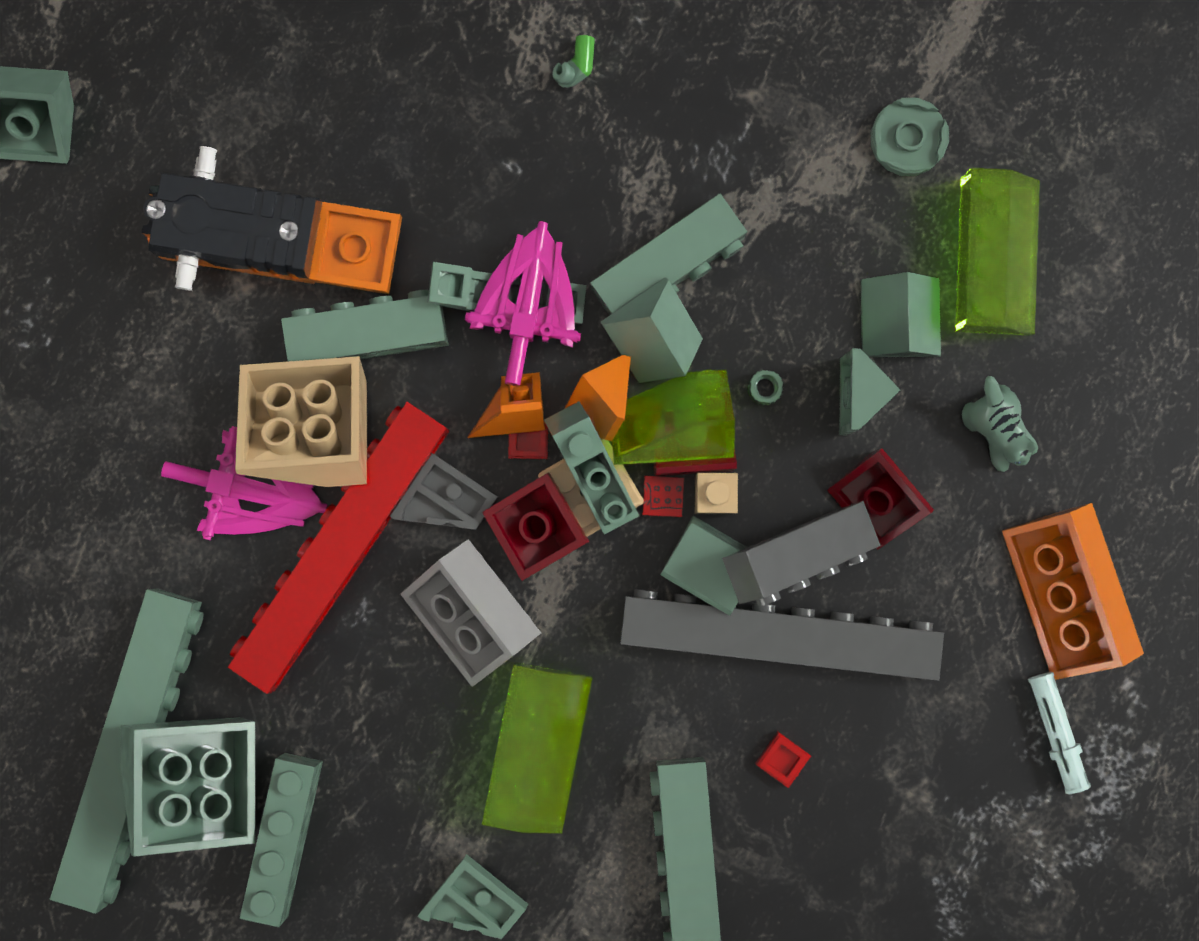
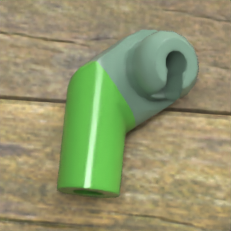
[552,35,595,88]

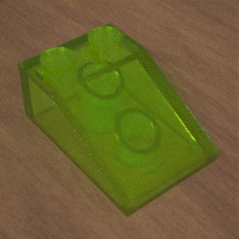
[612,370,735,465]

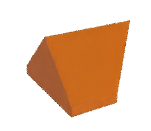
[564,355,631,441]
[468,372,545,438]

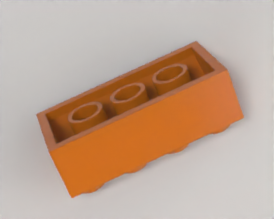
[1002,503,1144,680]

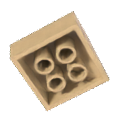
[235,356,367,487]

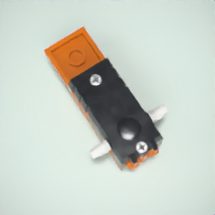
[142,146,402,294]

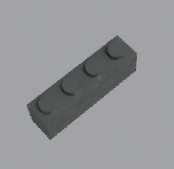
[722,501,881,607]

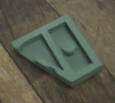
[418,854,528,939]

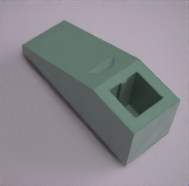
[544,402,639,534]

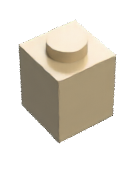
[695,473,738,514]

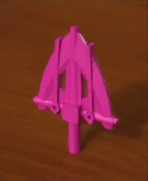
[465,221,581,386]
[161,426,328,540]

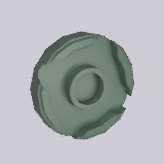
[870,98,949,176]

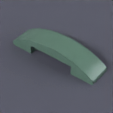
[428,262,586,325]

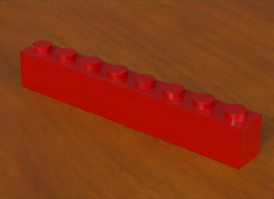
[228,402,450,694]

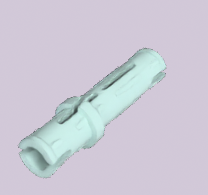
[1028,672,1091,794]

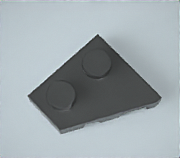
[390,453,499,530]

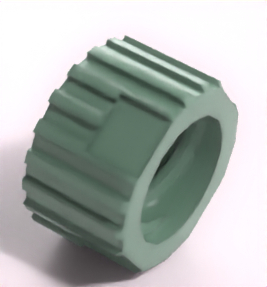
[747,370,783,406]

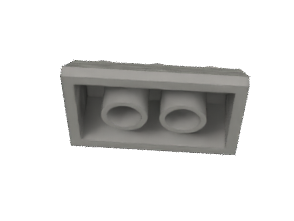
[401,539,541,687]

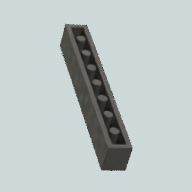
[620,589,944,681]

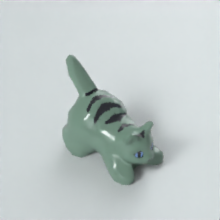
[962,376,1038,472]

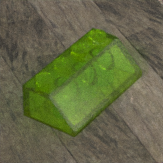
[955,168,1040,335]
[482,662,592,834]

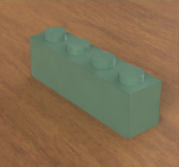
[591,193,747,316]
[281,290,449,362]
[240,753,323,927]

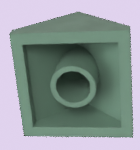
[860,272,941,357]
[601,277,703,383]
[839,348,900,436]
[660,516,747,616]

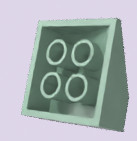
[120,717,255,857]

